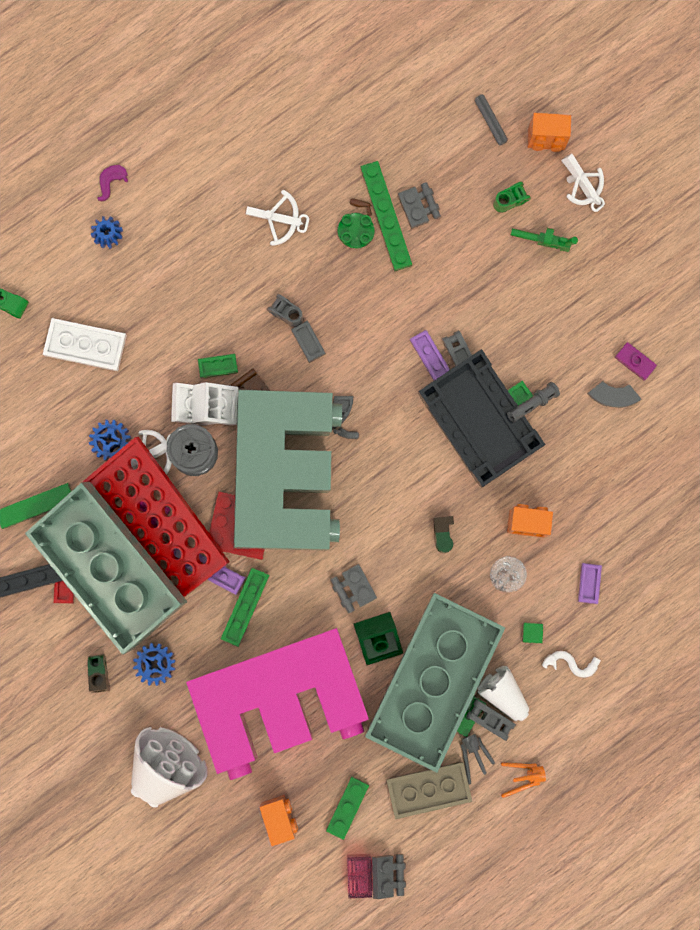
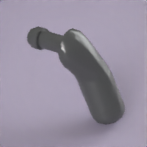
[333,428,359,439]

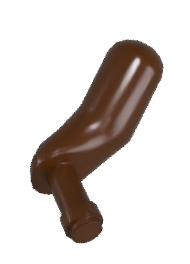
[350,198,372,216]

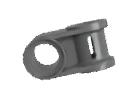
[267,294,303,327]

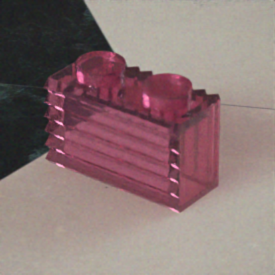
[347,854,373,899]

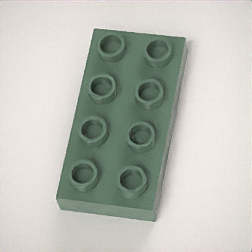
[25,482,187,655]
[365,593,505,773]

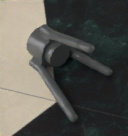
[460,734,495,785]

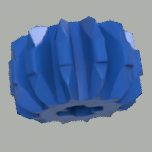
[91,216,123,249]

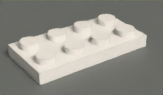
[43,318,127,371]

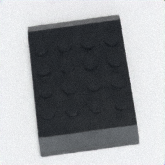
[418,349,546,488]

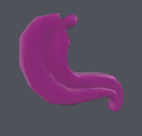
[97,165,128,202]

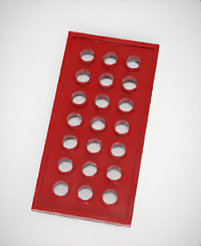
[81,436,230,598]

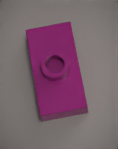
[615,342,657,381]

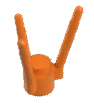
[501,762,546,798]

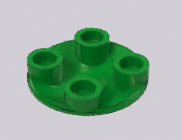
[337,213,375,249]

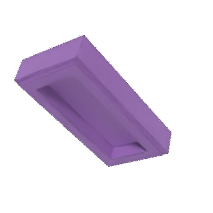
[578,563,602,604]

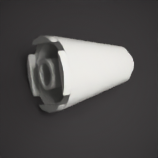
[477,666,529,721]

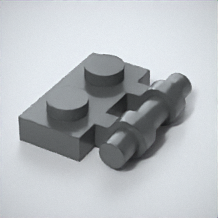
[398,182,441,229]
[330,564,377,614]
[372,854,406,899]

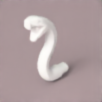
[542,651,601,678]

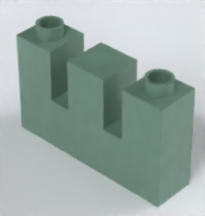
[234,390,342,551]

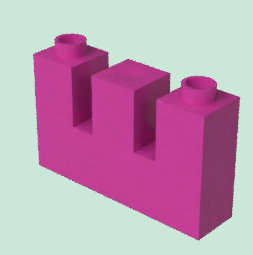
[186,628,369,780]

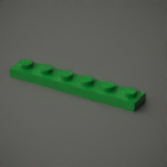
[360,161,412,272]

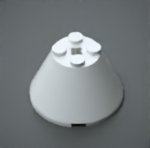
[131,727,207,808]

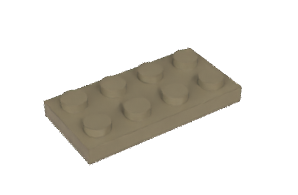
[386,762,472,819]

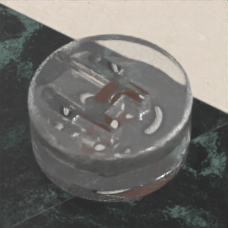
[490,556,527,593]

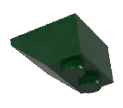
[353,612,403,666]

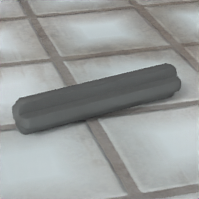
[475,94,508,146]

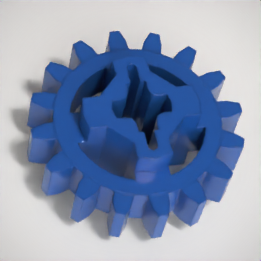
[89,420,131,461]
[133,643,176,686]

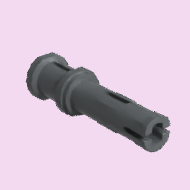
[507,382,560,422]

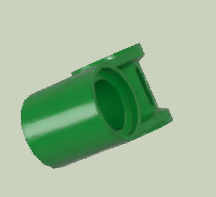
[493,181,531,213]
[0,288,29,319]

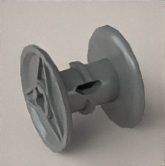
[166,424,218,476]

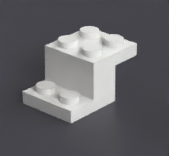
[171,382,238,426]

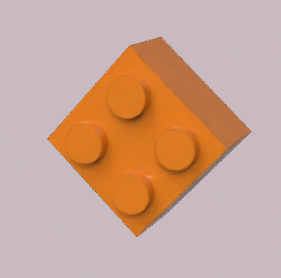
[528,113,571,152]
[507,504,553,538]
[259,795,298,846]

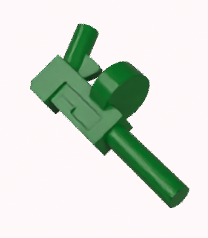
[510,227,578,252]

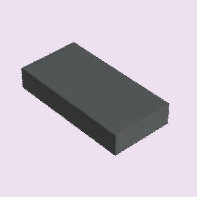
[291,320,326,363]

